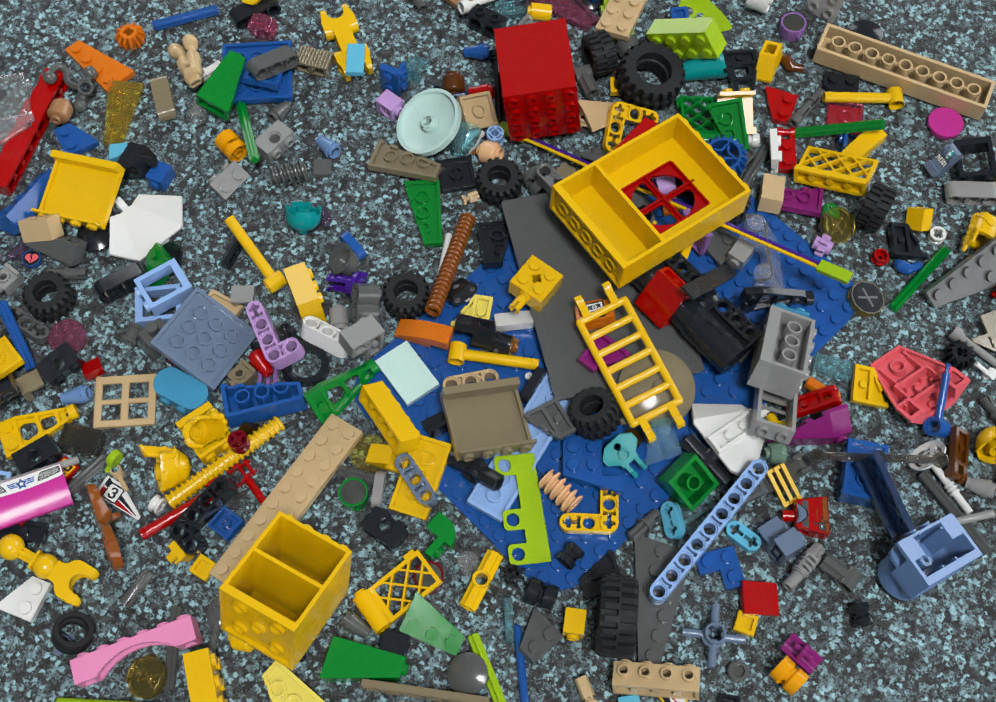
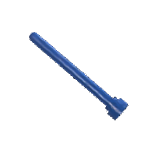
[513,624,529,702]

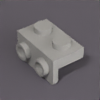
[207,160,250,201]

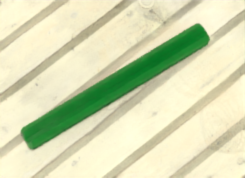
[236,101,260,164]
[795,119,885,138]
[888,246,950,312]

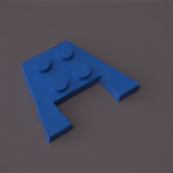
[563,425,624,496]

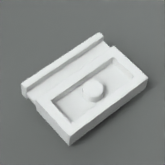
[769,128,782,174]

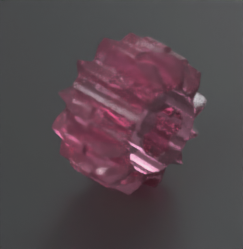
[248,12,278,40]

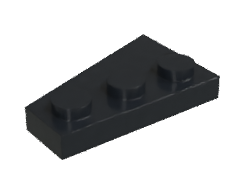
[476,221,510,268]

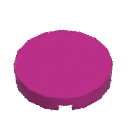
[926,107,964,140]

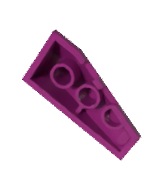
[766,403,852,446]

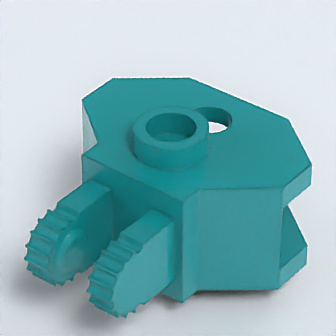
[602,432,648,479]

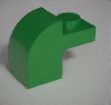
[425,511,456,561]

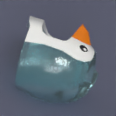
[450,121,486,156]

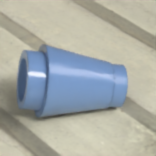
[316,135,341,159]
[60,385,92,404]

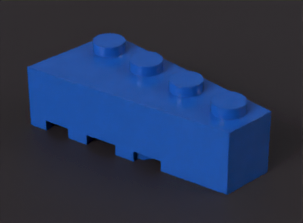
[220,382,307,428]

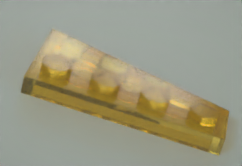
[104,80,144,145]

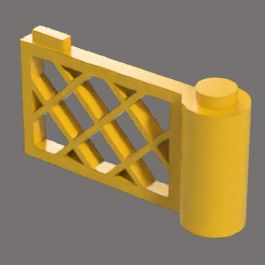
[353,549,443,635]

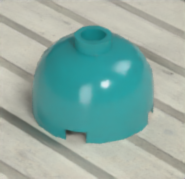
[285,201,322,234]

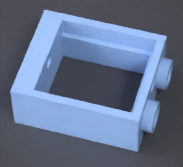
[134,258,193,317]
[135,283,183,328]

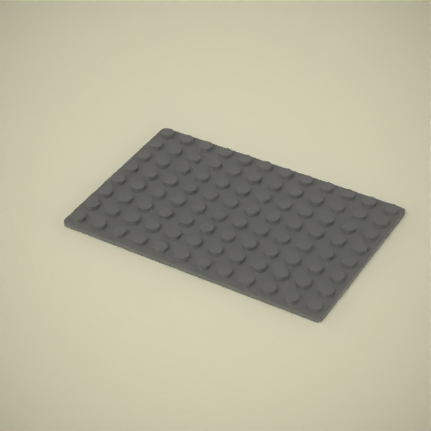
[501,184,704,401]

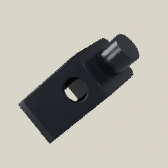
[117,142,158,180]

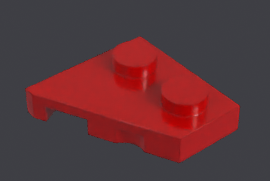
[764,86,798,127]

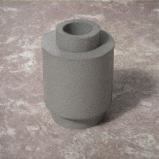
[329,304,349,330]

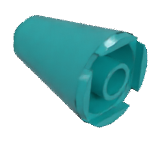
[683,53,728,81]

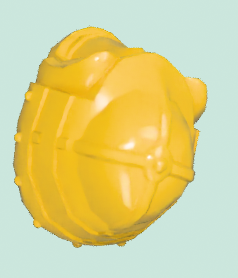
[138,444,192,493]

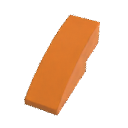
[394,319,454,350]

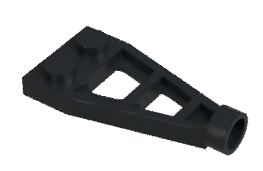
[722,49,758,111]
[734,286,814,314]

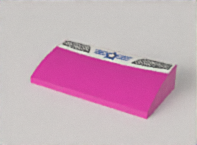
[0,463,74,530]

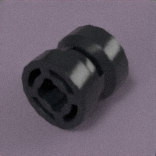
[556,541,585,570]
[848,602,875,629]

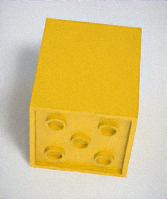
[219,511,352,671]

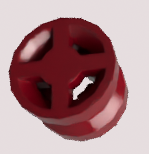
[227,430,250,454]

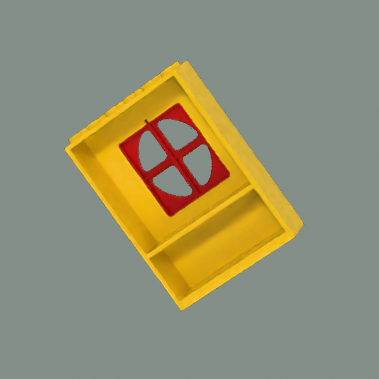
[549,113,751,289]

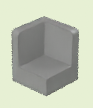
[230,285,257,306]

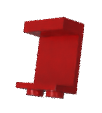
[634,266,689,329]

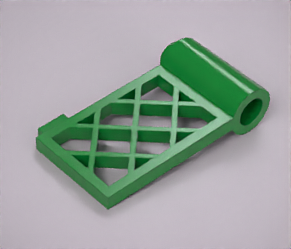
[675,95,721,142]

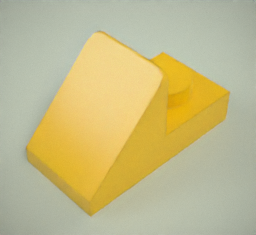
[365,443,405,475]

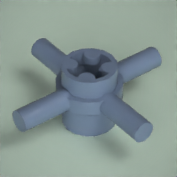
[681,604,746,669]

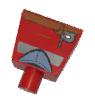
[781,496,830,540]

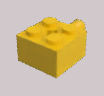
[508,255,563,314]

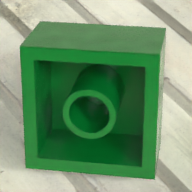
[657,452,719,512]

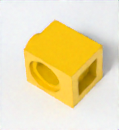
[562,607,587,641]

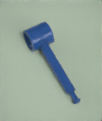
[923,363,951,439]

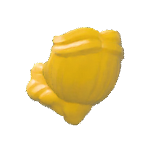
[182,408,229,448]

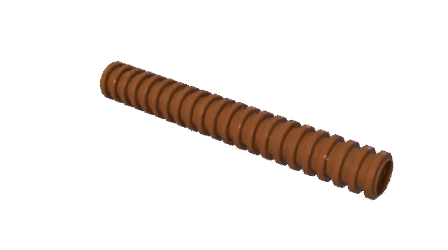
[425,212,476,317]

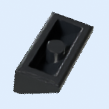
[218,237,243,270]

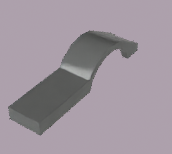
[722,452,812,506]

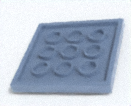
[149,287,256,392]

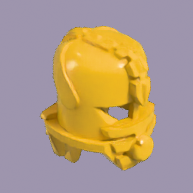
[961,212,996,252]

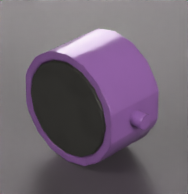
[778,12,807,42]

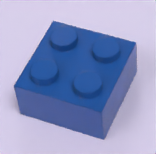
[207,506,245,543]

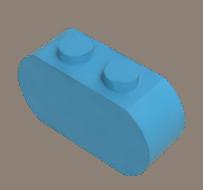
[153,367,212,415]

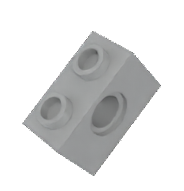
[255,120,296,163]

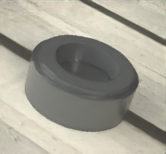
[727,660,749,683]

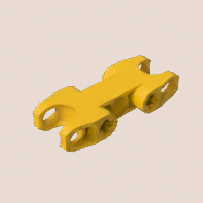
[319,4,374,82]

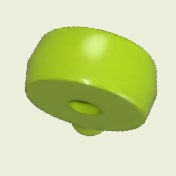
[104,449,123,473]

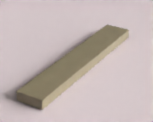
[361,678,490,702]

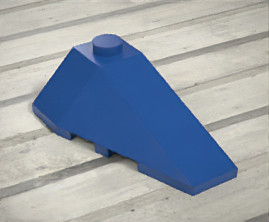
[0,168,52,236]

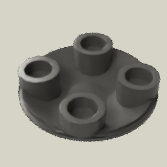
[447,652,489,695]

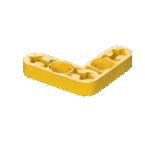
[602,101,659,153]
[559,490,619,535]

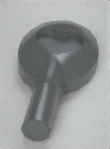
[207,596,223,653]

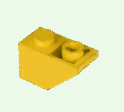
[756,40,783,84]

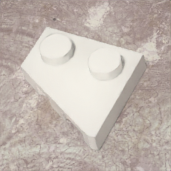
[0,576,53,624]

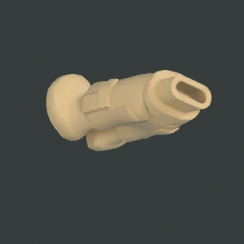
[168,34,203,88]

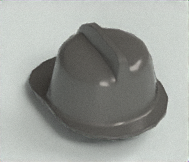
[329,242,359,276]

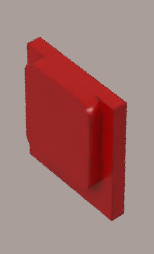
[740,580,779,617]

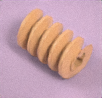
[538,469,583,513]

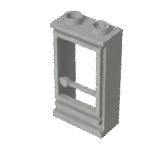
[750,387,798,445]

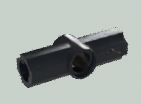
[679,432,733,489]
[447,450,505,491]

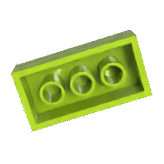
[646,17,727,59]

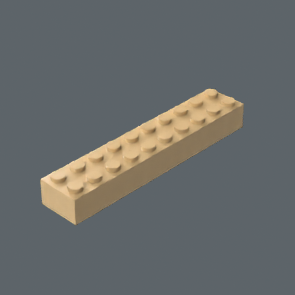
[812,23,996,120]

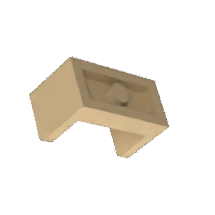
[757,173,786,214]
[17,214,64,243]

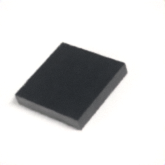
[436,155,477,194]

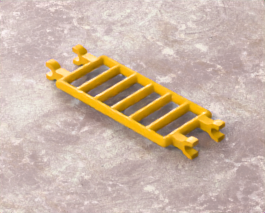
[574,281,685,444]

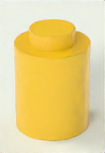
[526,2,552,21]

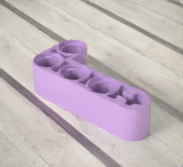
[246,301,305,370]

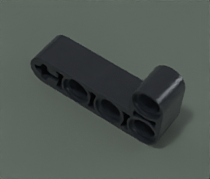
[169,477,237,555]

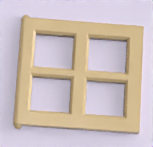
[93,374,157,430]

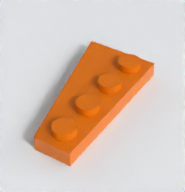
[65,40,136,94]

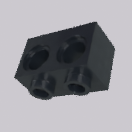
[468,4,506,41]

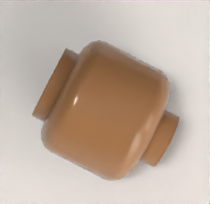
[47,98,74,125]

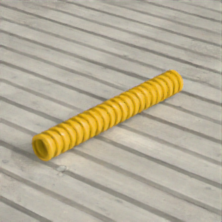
[164,416,285,509]

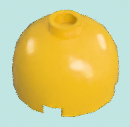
[975,426,996,464]

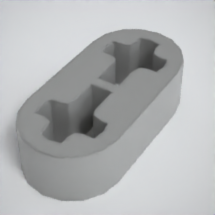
[371,471,387,509]

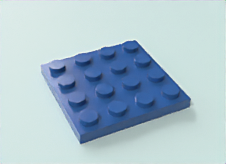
[222,40,293,105]

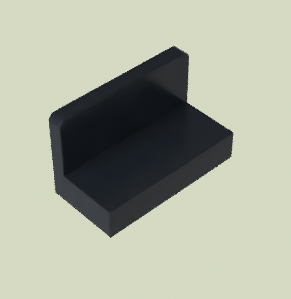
[421,410,448,439]

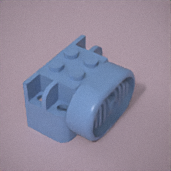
[878,513,983,601]

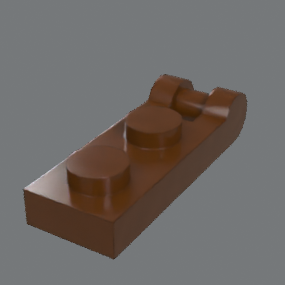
[944,426,970,485]

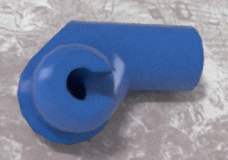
[893,259,923,275]

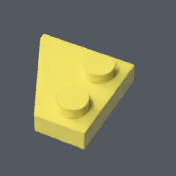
[451,294,493,327]

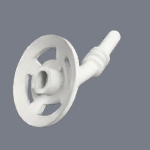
[908,440,973,515]

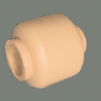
[476,140,504,163]

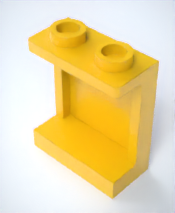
[175,401,231,465]

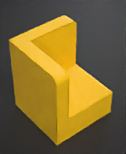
[906,206,933,232]

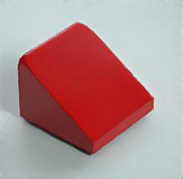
[81,357,106,381]

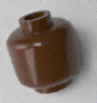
[442,71,465,98]

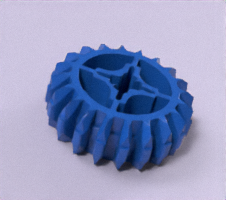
[705,134,748,175]

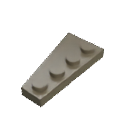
[367,139,442,182]

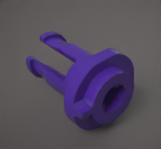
[326,271,368,300]

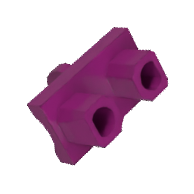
[779,633,824,675]

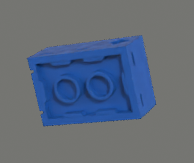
[837,438,889,509]

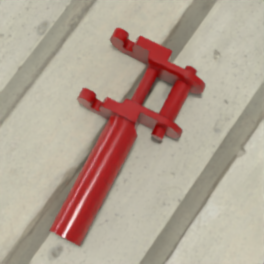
[227,460,266,505]

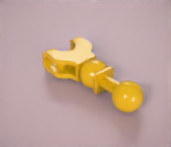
[0,534,100,608]

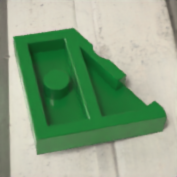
[146,242,172,287]

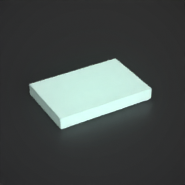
[375,340,440,407]

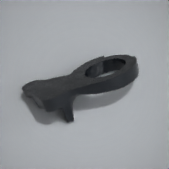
[250,322,330,387]

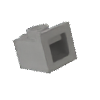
[0,262,25,296]

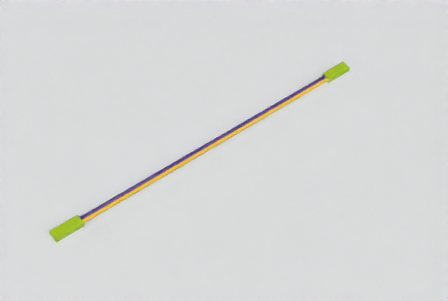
[498,121,853,285]

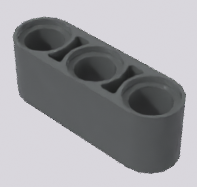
[246,45,299,81]

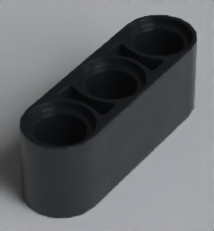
[229,0,281,29]
[94,261,148,303]

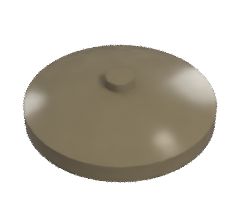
[617,349,695,428]

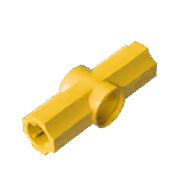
[459,549,504,613]

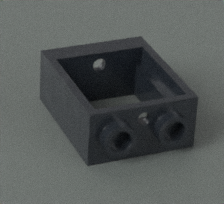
[953,136,996,182]

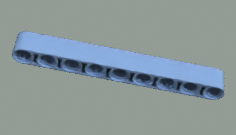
[648,459,768,605]

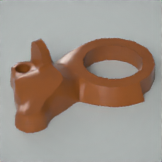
[85,484,124,573]

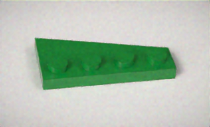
[403,180,443,247]

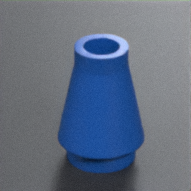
[464,43,490,61]

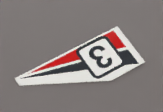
[98,475,141,520]

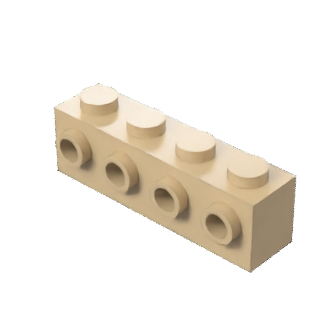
[612,659,701,700]

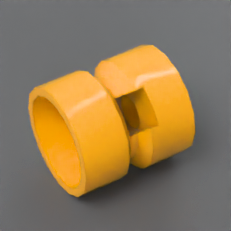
[215,129,247,162]
[768,655,810,697]

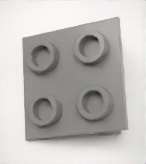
[803,0,844,24]

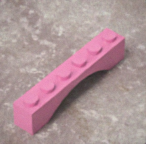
[69,614,203,688]

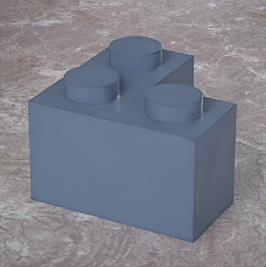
[755,516,806,567]

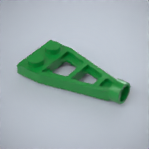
[302,358,380,425]

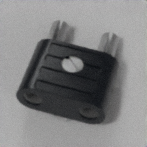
[446,276,477,306]

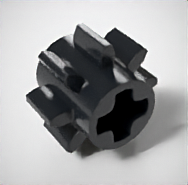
[501,561,525,588]

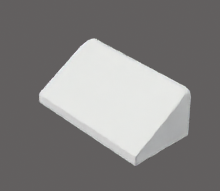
[494,310,534,332]

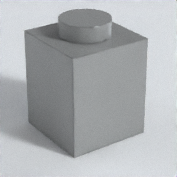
[725,237,756,271]

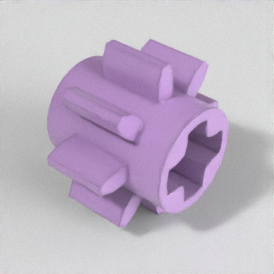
[811,234,834,257]

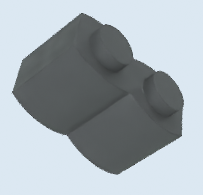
[350,283,382,323]

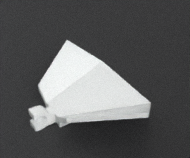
[109,194,183,262]
[691,403,770,477]

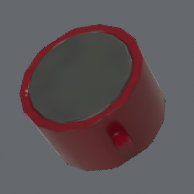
[413,561,444,595]

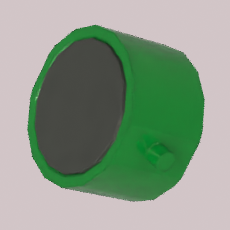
[338,477,370,512]

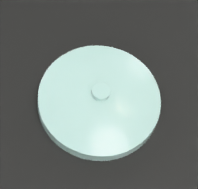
[396,88,462,157]

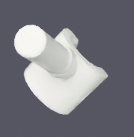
[974,361,996,380]

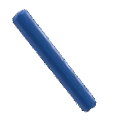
[152,5,219,31]
[0,300,36,371]

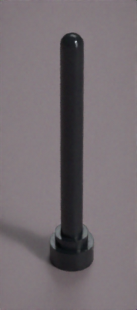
[489,49,503,124]

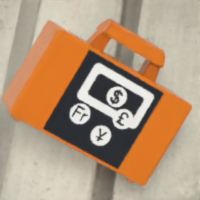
[574,299,617,331]

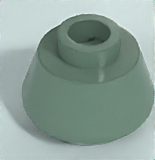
[764,441,787,465]

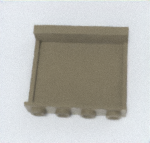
[439,377,537,462]

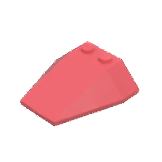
[870,345,970,424]

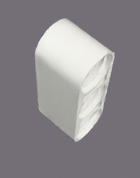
[300,316,349,358]

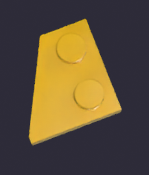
[850,364,889,410]

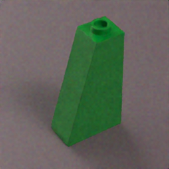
[196,50,246,121]
[319,636,409,682]

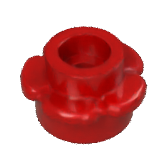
[871,248,889,266]

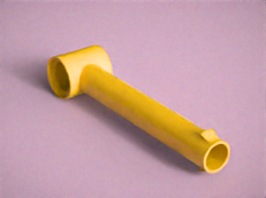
[822,86,905,110]
[224,215,288,294]
[447,341,539,370]

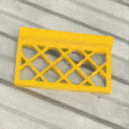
[793,146,879,197]

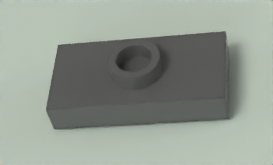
[582,147,607,162]

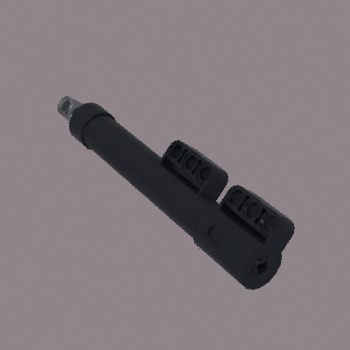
[537,163,760,374]

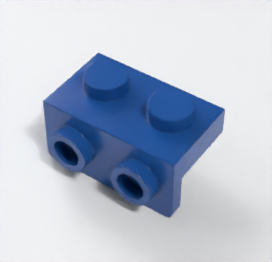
[379,62,409,96]

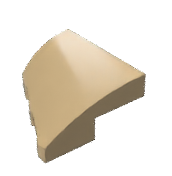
[578,100,621,132]

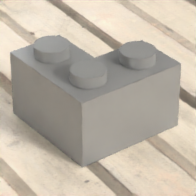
[339,314,385,359]

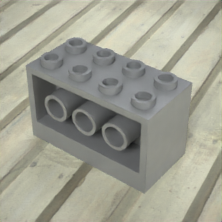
[747,305,817,400]

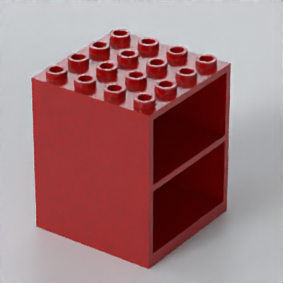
[494,18,581,142]

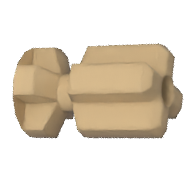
[460,190,480,205]

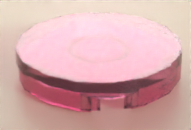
[48,319,87,352]

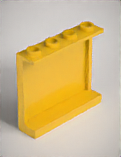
[31,149,125,231]

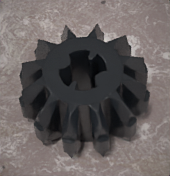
[941,339,977,372]

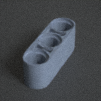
[395,453,438,508]

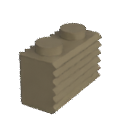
[294,45,334,78]

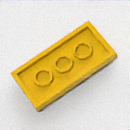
[388,435,453,521]

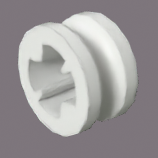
[927,226,947,245]
[148,494,167,515]

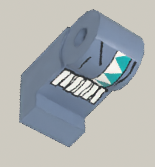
[923,143,962,177]

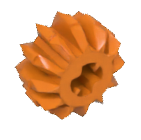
[115,22,146,52]

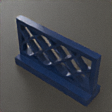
[855,451,915,539]

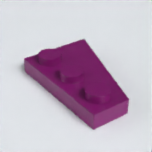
[781,187,824,218]

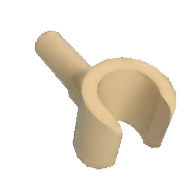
[109,464,129,492]

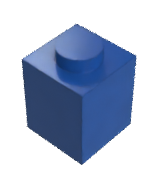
[145,161,175,192]

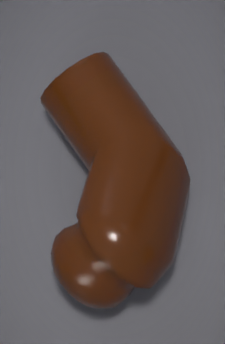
[781,54,804,73]

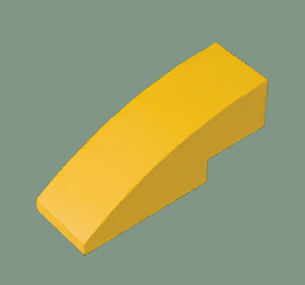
[834,130,887,174]

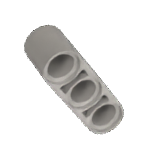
[944,181,996,206]

